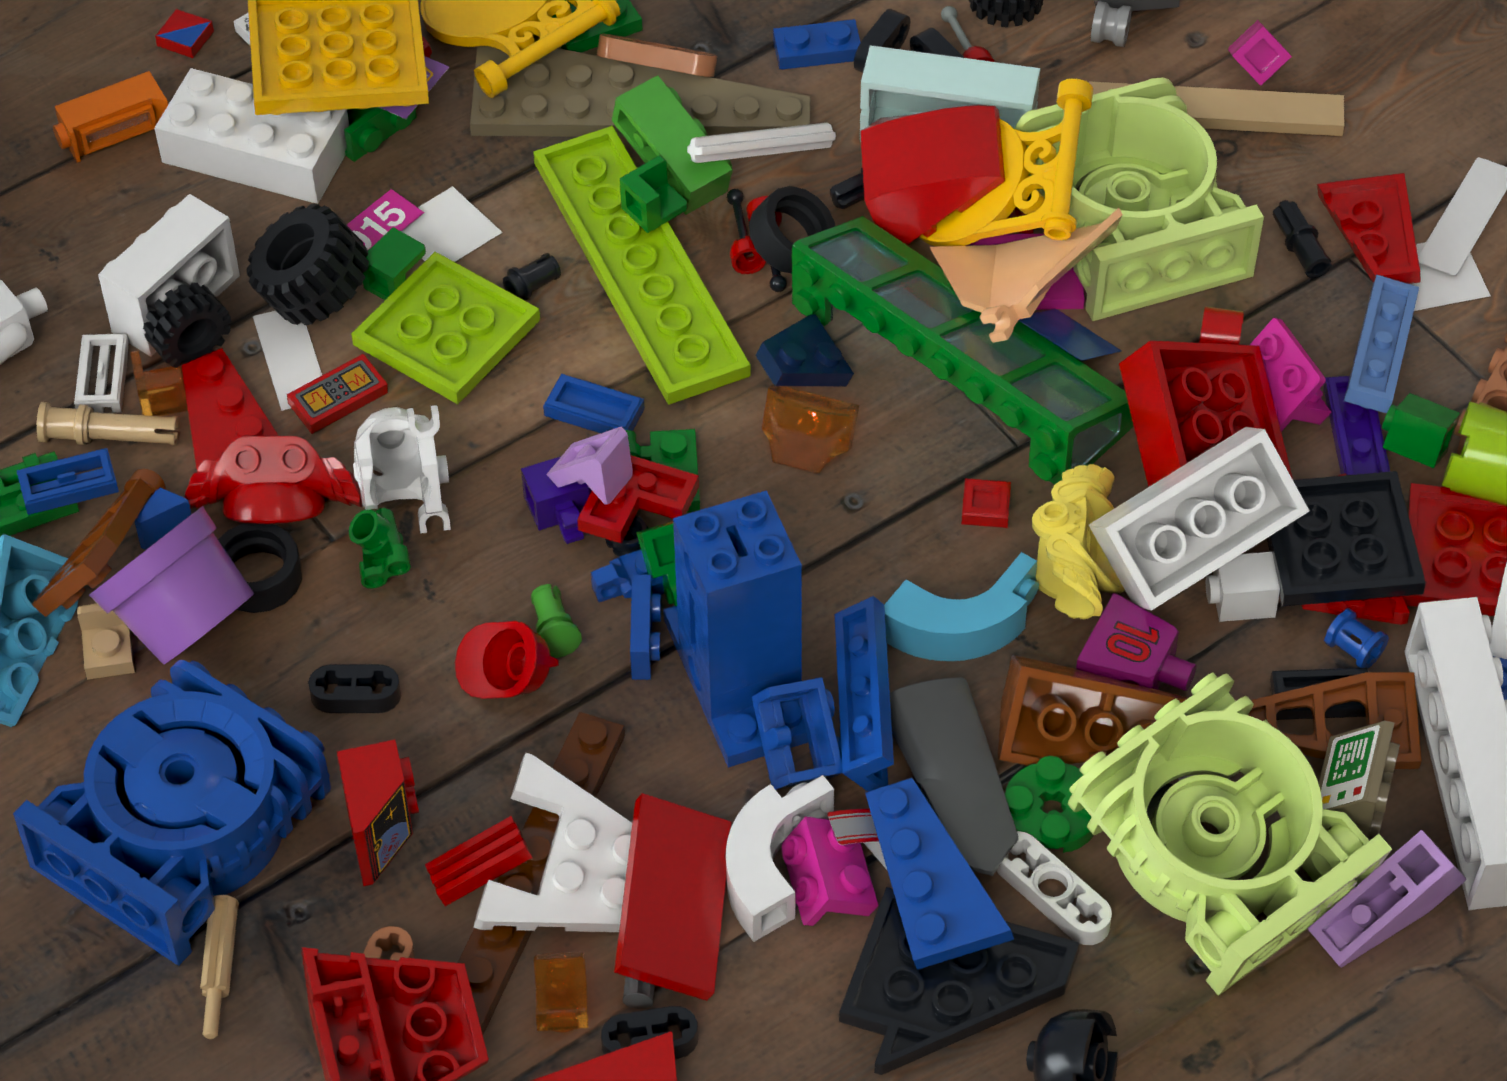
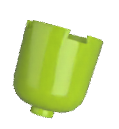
[1442,401,1507,506]

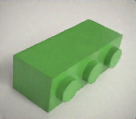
[612,75,733,215]

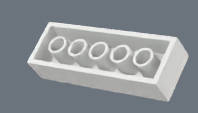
[1404,597,1507,910]

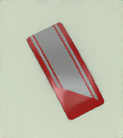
[827,809,879,845]

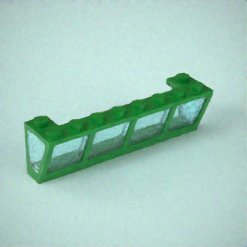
[792,216,1133,485]

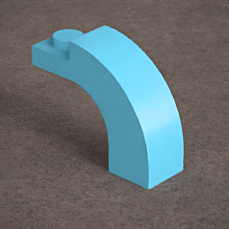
[884,552,1039,661]

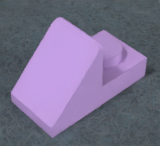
[546,427,633,505]

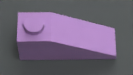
[1308,830,1467,968]

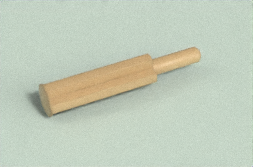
[200,895,239,1039]

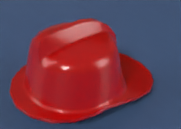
[455,621,559,699]

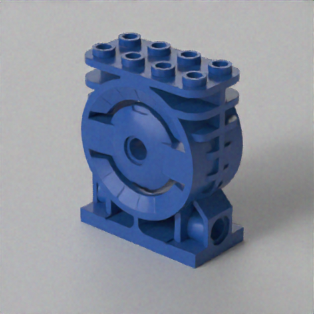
[13,660,331,966]

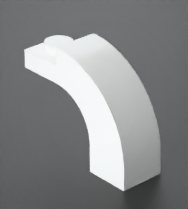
[726,775,834,942]

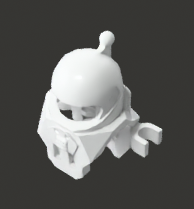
[353,405,451,533]

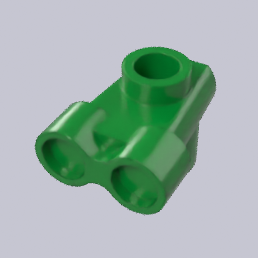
[349,508,411,589]

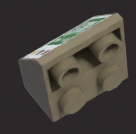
[1319,720,1400,839]

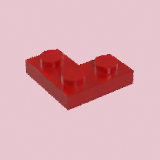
[577,455,699,543]

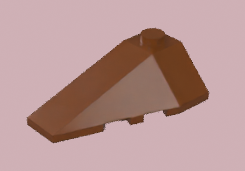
[998,655,1188,766]

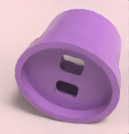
[89,506,254,665]

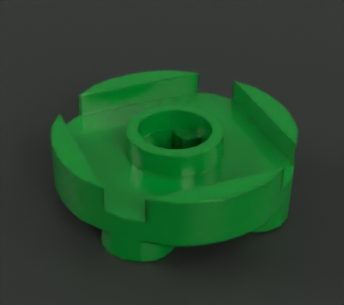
[1005,756,1094,853]

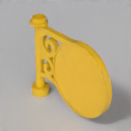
[420,0,621,98]
[919,79,1094,247]

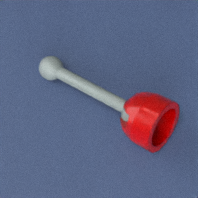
[941,6,995,62]

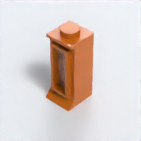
[53,71,168,163]

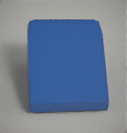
[135,487,192,550]

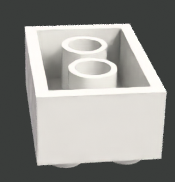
[98,194,240,357]

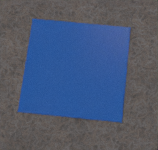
[1018,309,1122,361]

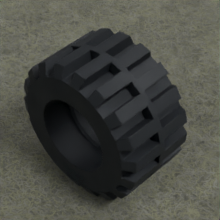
[247,204,369,325]

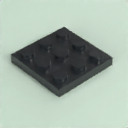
[1267,471,1426,607]

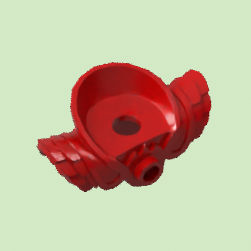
[184,436,362,524]

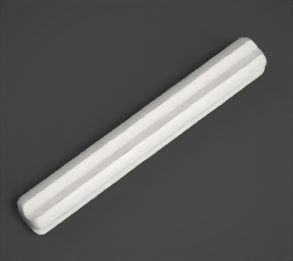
[687,123,836,163]

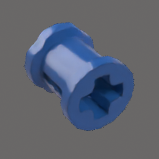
[1324,608,1389,668]

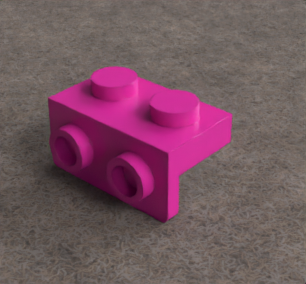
[781,816,879,926]

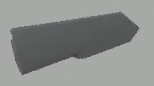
[890,678,1018,876]

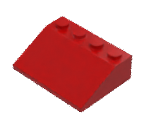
[1119,340,1293,487]

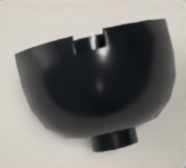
[1026,1009,1118,1081]

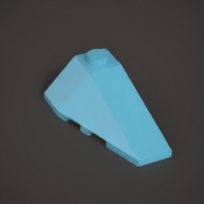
[0,534,78,727]

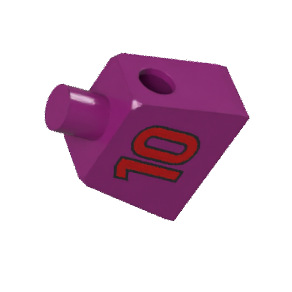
[1076,593,1197,691]

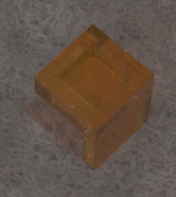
[130,350,188,416]

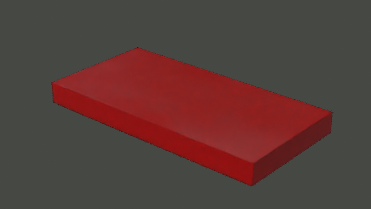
[614,793,732,1001]

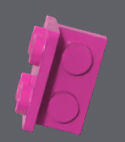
[1250,318,1331,432]

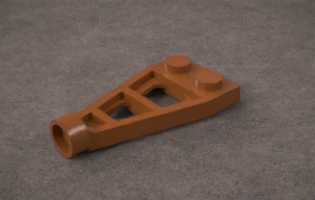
[32,469,166,617]
[1248,672,1422,769]

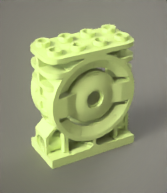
[1015,77,1264,321]
[1068,672,1392,996]

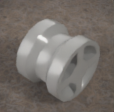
[1091,1,1132,47]

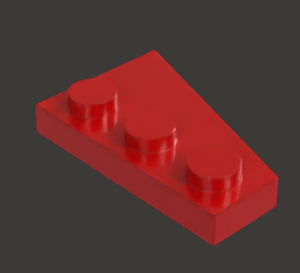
[1317,173,1421,284]
[181,348,279,470]

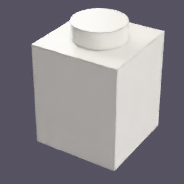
[1206,552,1280,622]

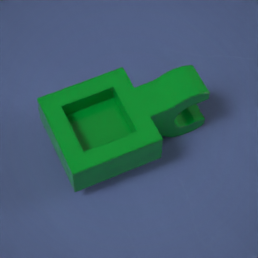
[636,521,677,606]

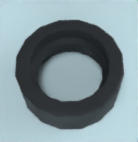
[749,186,836,274]
[218,523,302,613]

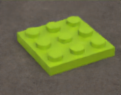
[351,252,540,404]

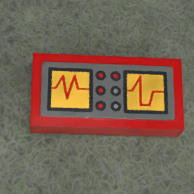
[287,354,388,434]

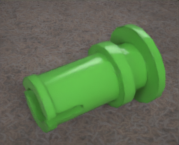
[531,584,582,658]

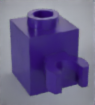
[521,456,592,544]

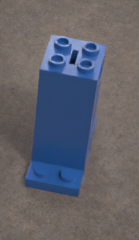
[663,490,808,768]

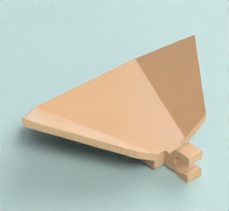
[930,208,1123,343]

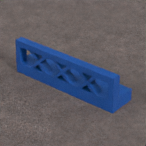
[834,596,894,792]

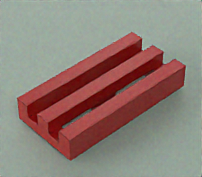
[425,816,533,907]

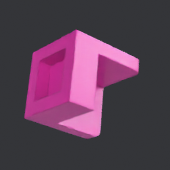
[1228,20,1292,86]

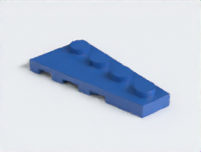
[865,778,1014,970]

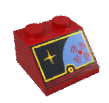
[336,739,419,887]

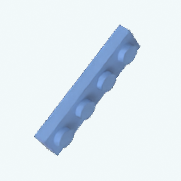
[1344,275,1419,413]

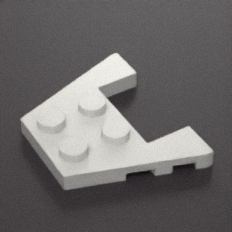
[473,753,632,932]

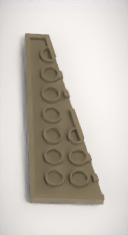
[470,46,810,137]

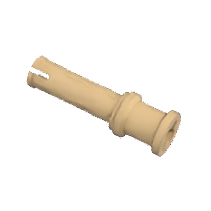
[36,402,179,446]

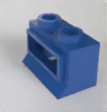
[751,677,842,790]

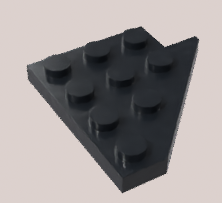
[839,887,1080,1075]

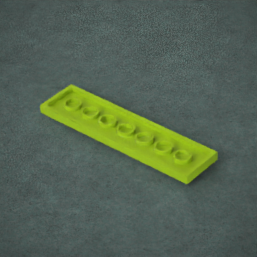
[533,126,751,405]

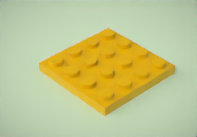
[248,0,429,115]

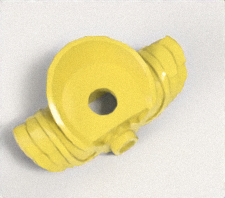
[1032,464,1125,619]

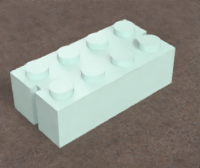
[860,45,1040,142]

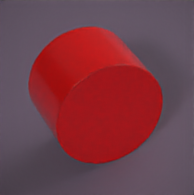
[1199,306,1244,345]

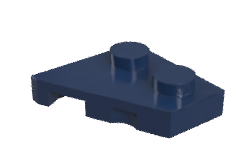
[755,314,854,387]

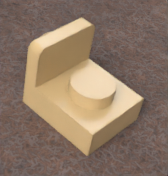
[77,603,135,680]

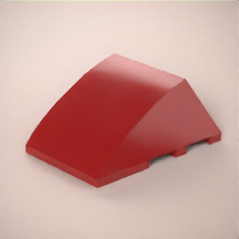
[860,105,1005,245]
[302,947,489,1081]

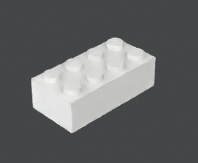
[154,68,349,204]
[1089,427,1310,611]

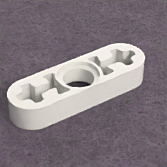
[996,831,1112,945]

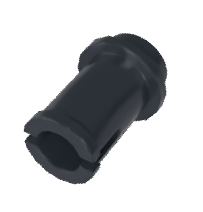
[503,253,561,300]

